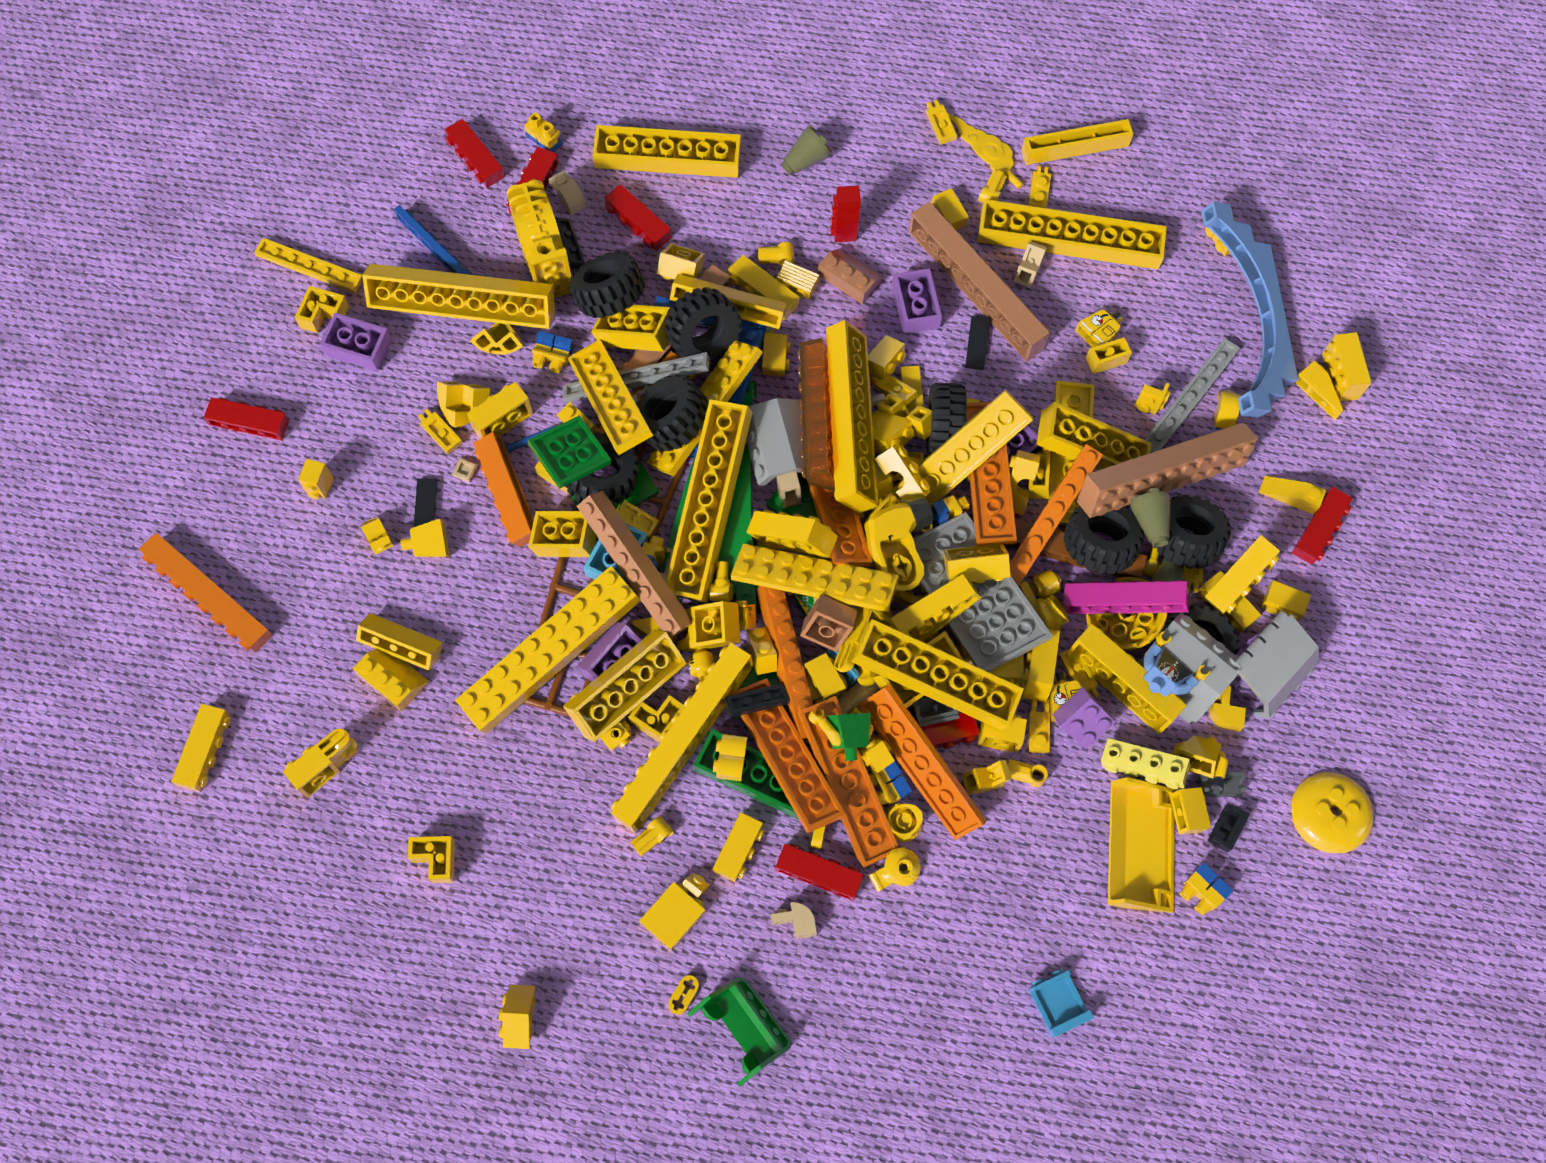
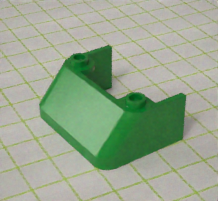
[687,977,791,1087]

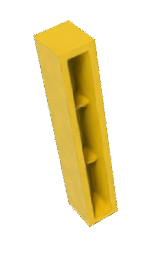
[1021,119,1133,165]
[670,274,787,329]

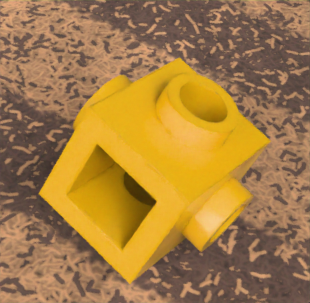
[600,720,632,751]

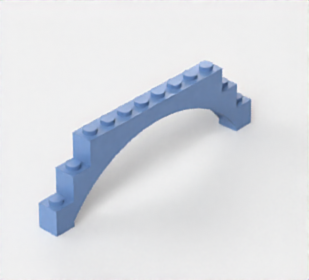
[1201,201,1298,418]

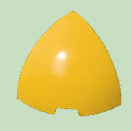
[470,323,524,355]
[437,381,490,427]

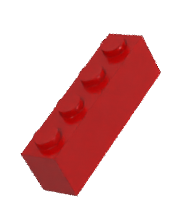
[444,118,505,188]
[506,147,559,215]
[604,184,672,251]
[830,185,861,242]
[203,397,289,441]
[1291,486,1353,565]
[920,713,979,750]
[775,843,863,901]

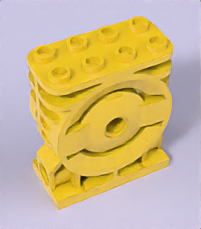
[506,179,571,298]

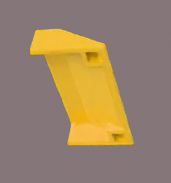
[1108,777,1175,913]

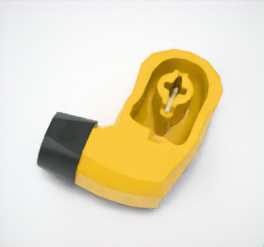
[864,497,933,591]

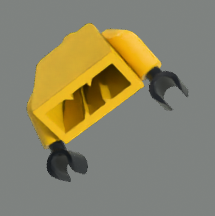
[1171,736,1228,794]

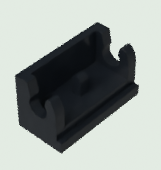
[1207,804,1250,853]

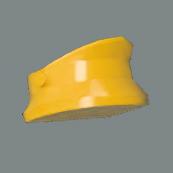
[1037,595,1070,631]
[885,803,923,843]

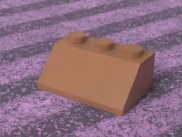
[818,249,884,304]

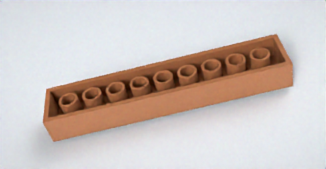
[909,202,1050,362]
[1077,422,1258,518]

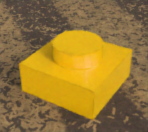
[682,872,710,898]

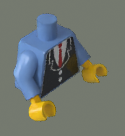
[1144,631,1211,697]

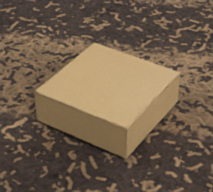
[452,458,478,483]

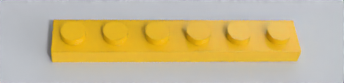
[254,238,363,294]

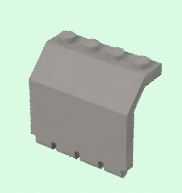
[746,398,834,486]
[1234,611,1319,718]
[1138,613,1239,724]

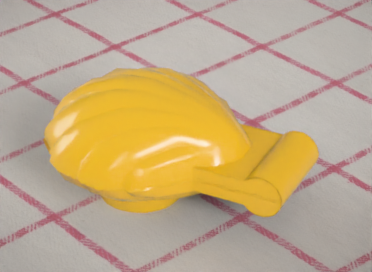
[869,847,921,892]

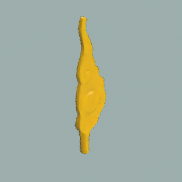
[947,113,1024,190]

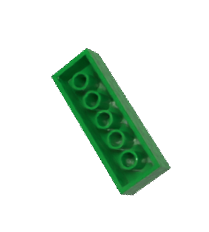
[693,729,799,820]

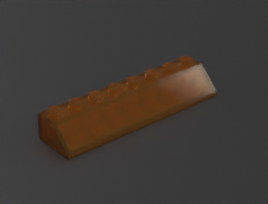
[798,338,835,491]

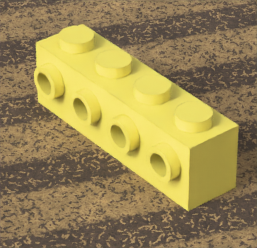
[1101,738,1191,789]

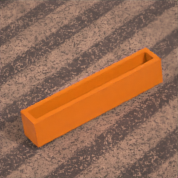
[473,432,534,547]

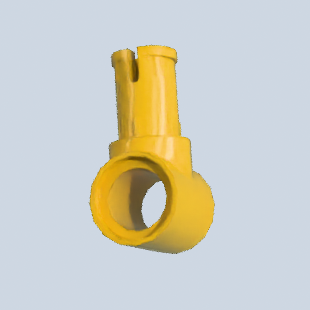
[709,561,734,601]

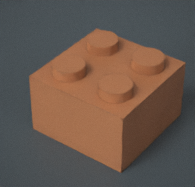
[800,594,857,652]

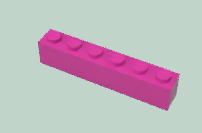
[1063,580,1190,614]

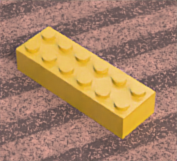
[1036,402,1152,470]
[1067,624,1187,735]
[563,629,687,742]

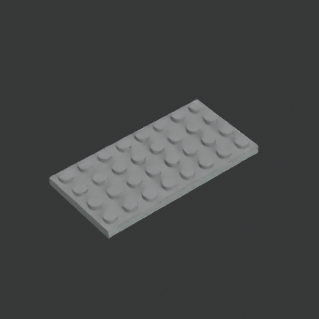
[913,512,1052,672]

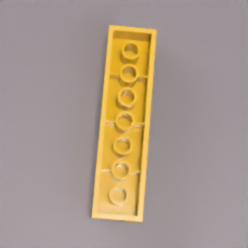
[592,125,741,178]
[851,619,1024,731]

